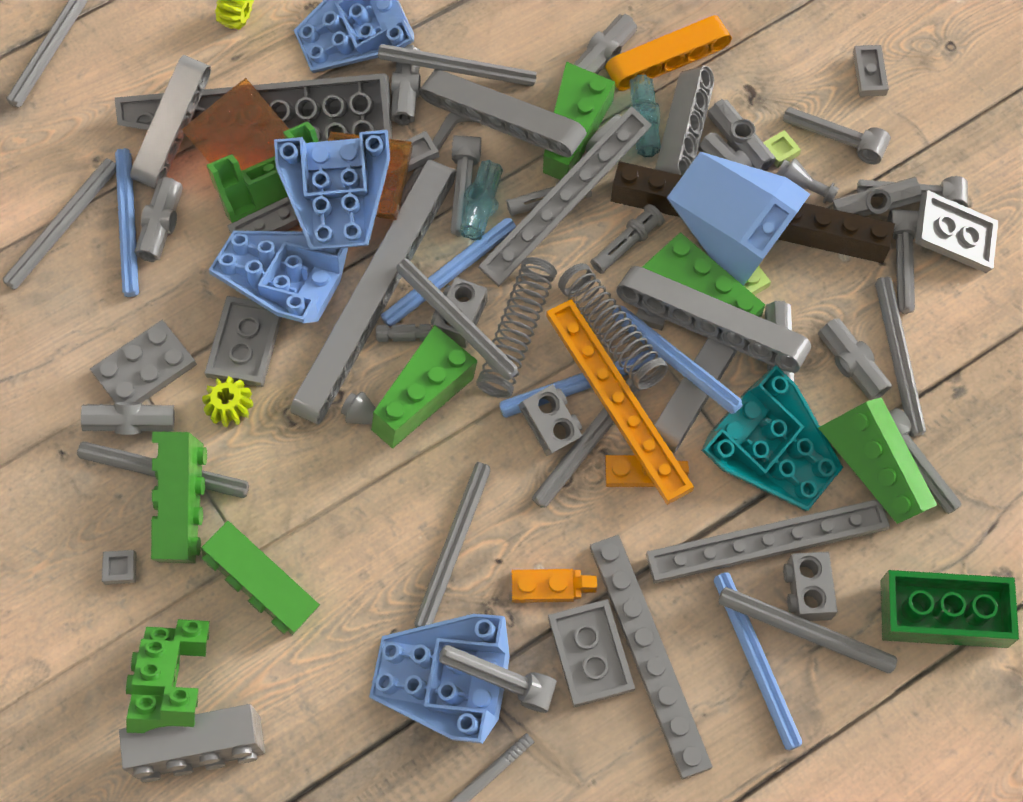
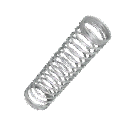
[476,257,557,398]
[558,263,668,389]

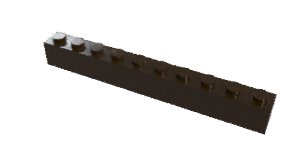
[611,161,895,263]

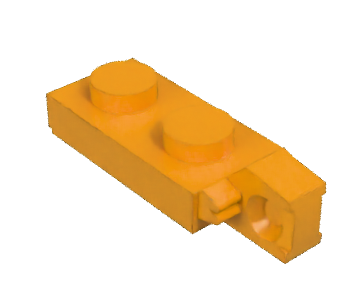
[605,455,689,487]
[512,569,597,603]

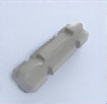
[376,324,432,342]

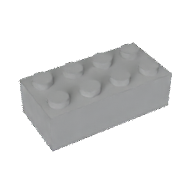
[119,704,265,782]

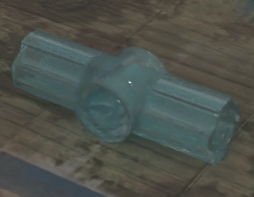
[629,75,661,157]
[459,160,503,241]

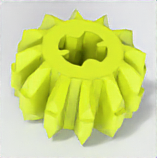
[215,0,254,30]
[202,376,253,428]

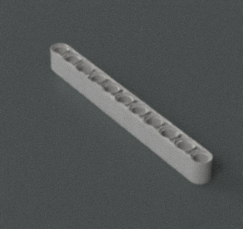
[290,160,456,425]

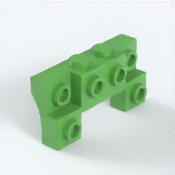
[206,121,319,223]
[126,619,210,733]

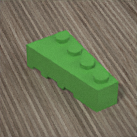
[543,62,615,180]
[642,232,765,317]
[371,325,477,449]
[818,397,937,524]
[151,432,207,563]
[201,520,320,635]

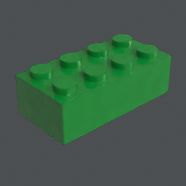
[880,570,1019,648]

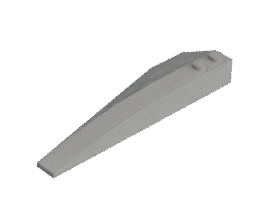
[115,73,393,151]

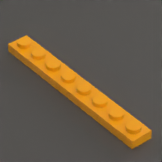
[546,299,694,505]

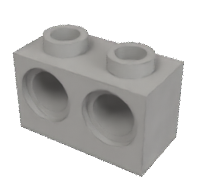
[431,277,488,348]
[518,384,582,456]
[783,552,838,621]

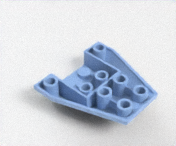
[294,0,414,73]
[274,130,390,251]
[667,152,810,286]
[209,230,348,323]
[369,614,510,744]

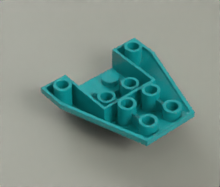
[701,365,843,511]

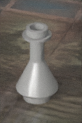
[777,158,839,203]
[341,392,376,424]

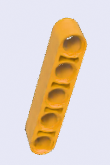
[605,15,732,91]

